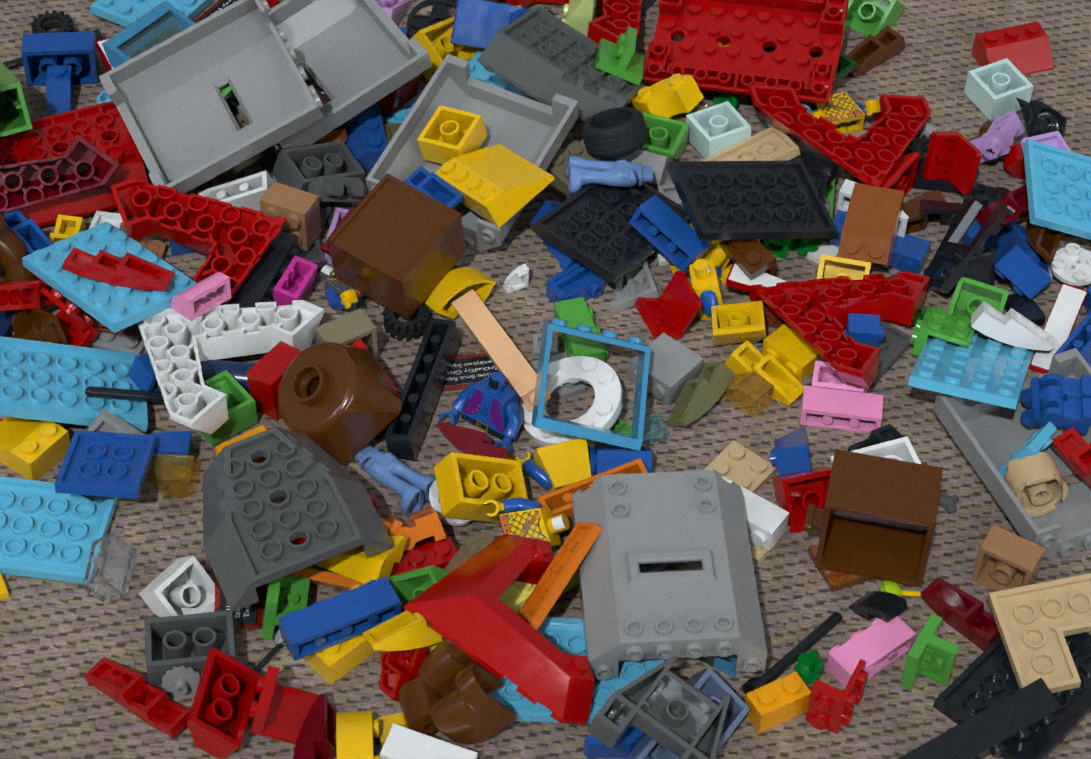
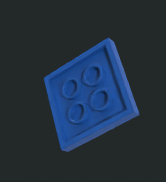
[54,430,157,499]

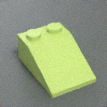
[562,0,597,36]

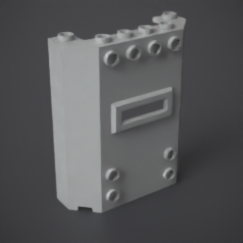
[99,0,324,194]
[228,0,432,155]
[365,54,579,252]
[933,348,1091,561]
[572,470,767,680]

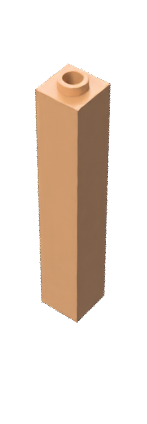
[452,289,551,412]

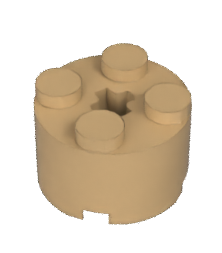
[1004,452,1068,517]

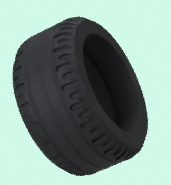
[581,107,648,159]

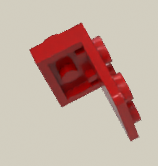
[921,131,981,195]
[634,271,702,341]
[40,287,100,347]
[805,659,868,734]
[248,665,318,745]

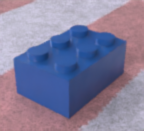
[21,31,100,86]

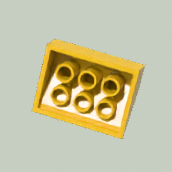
[435,144,555,228]

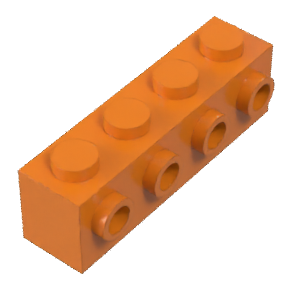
[538,458,648,534]

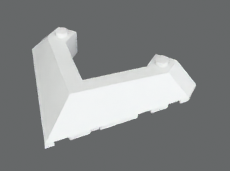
[137,300,324,434]

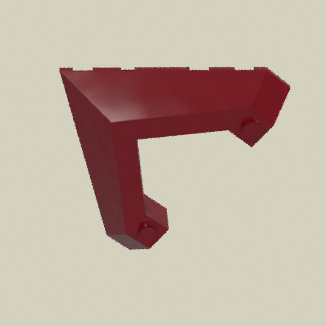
[0,135,120,213]

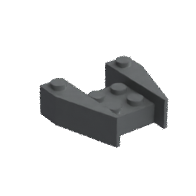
[587,656,730,759]

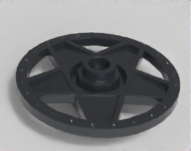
[406,0,457,40]

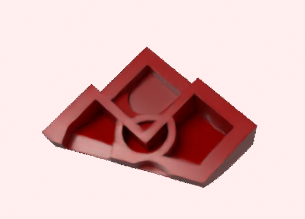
[379,647,429,701]

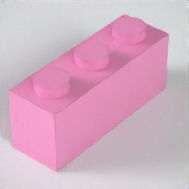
[800,385,884,433]
[826,616,916,688]

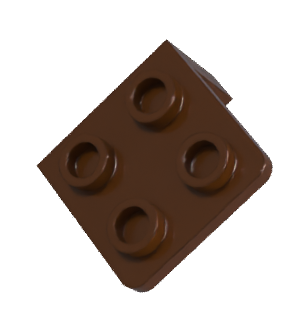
[720,239,776,280]

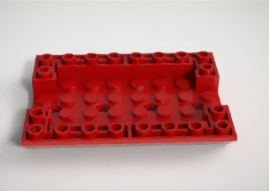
[641,0,849,105]
[0,101,149,227]

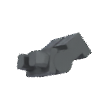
[308,176,364,224]

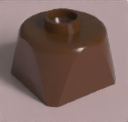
[278,342,402,465]

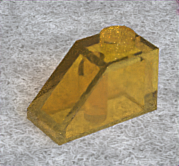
[722,372,774,419]
[146,454,196,499]

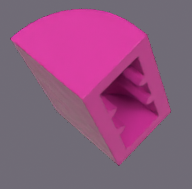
[273,255,318,306]

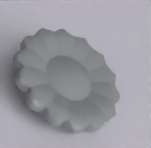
[162,666,200,697]

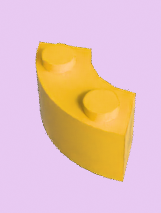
[632,73,704,118]
[424,267,496,319]
[336,711,380,759]

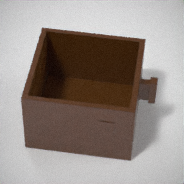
[328,173,465,320]
[804,449,943,587]

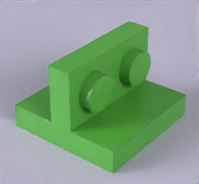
[595,26,644,86]
[261,575,310,640]
[900,613,960,691]

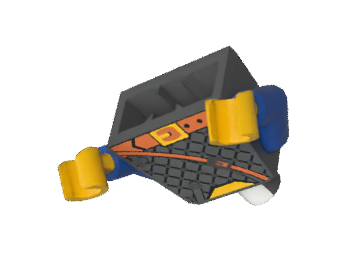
[320,265,371,313]

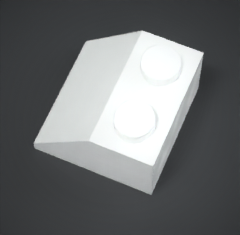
[139,555,220,617]

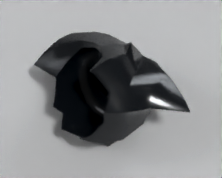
[1016,97,1068,139]

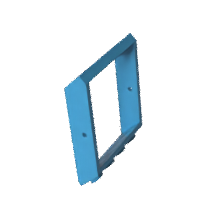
[531,318,651,451]

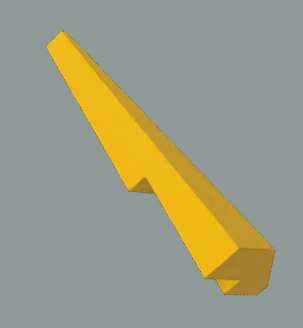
[315,535,408,584]

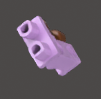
[968,110,1026,164]

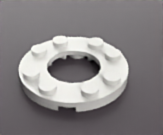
[519,356,623,446]

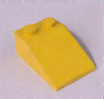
[410,16,480,82]
[0,416,70,481]

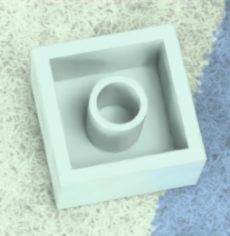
[964,58,1034,121]
[686,101,751,159]

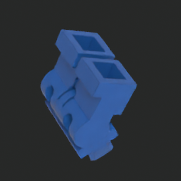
[1021,373,1091,434]

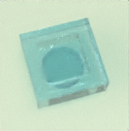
[642,413,668,444]

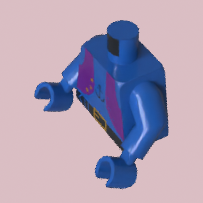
[439,372,523,454]

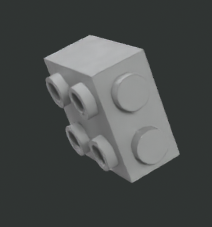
[629,332,704,405]

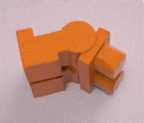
[379,506,447,551]

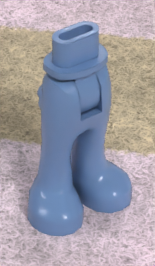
[567,155,653,195]
[354,444,436,518]

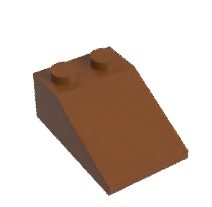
[837,183,905,266]

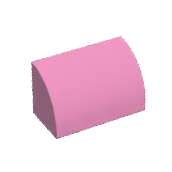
[171,272,231,321]
[811,361,869,393]

